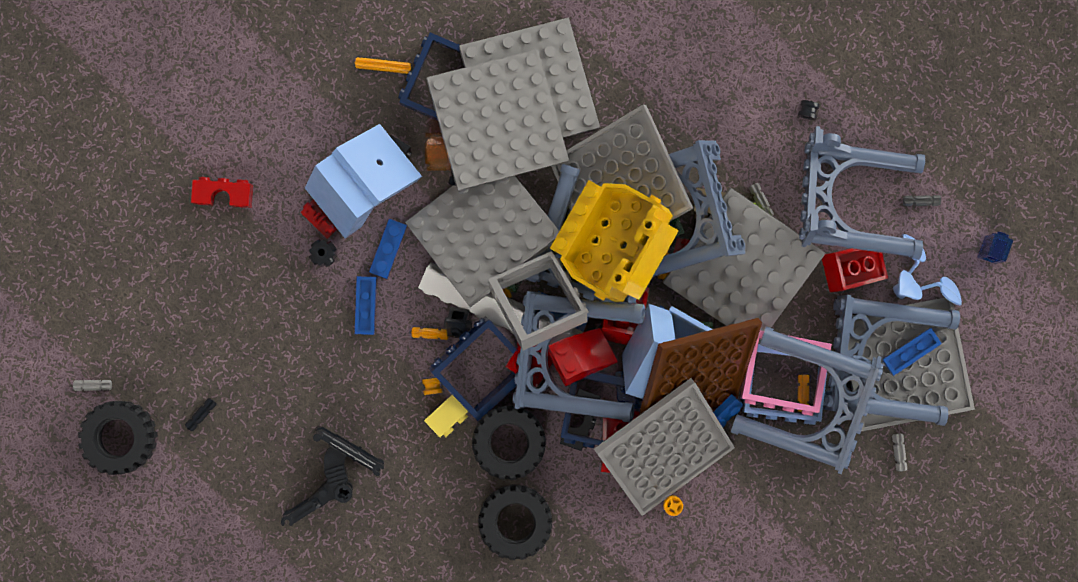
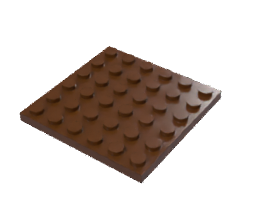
[639,318,762,416]

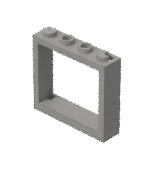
[488,251,589,351]

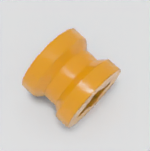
[422,378,443,395]
[663,495,683,516]

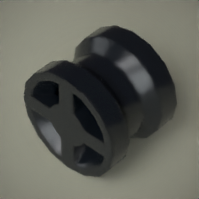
[798,100,820,120]

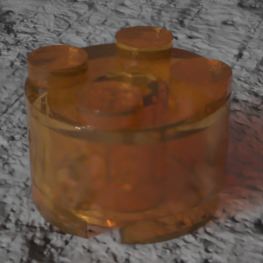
[425,132,451,171]

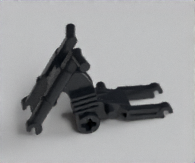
[281,426,384,526]

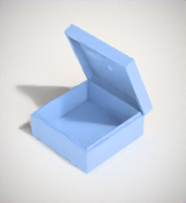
[305,124,422,238]
[622,304,712,399]

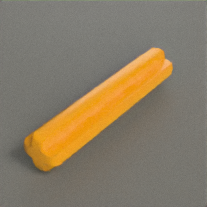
[355,57,411,74]

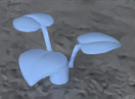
[893,234,962,306]

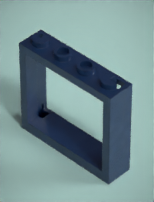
[398,32,460,121]
[429,316,518,421]
[560,372,643,448]

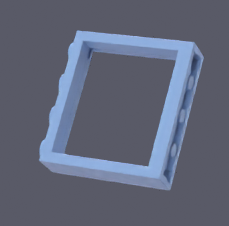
[742,344,827,425]

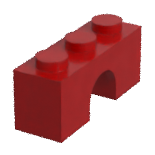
[191,177,253,208]

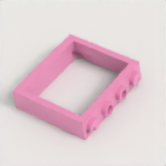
[740,330,832,416]

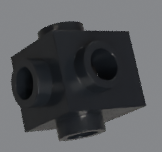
[308,239,338,267]
[444,307,473,338]

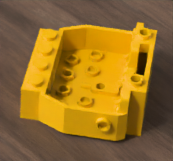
[550,180,678,302]

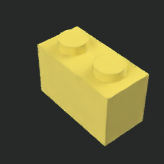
[424,395,468,437]

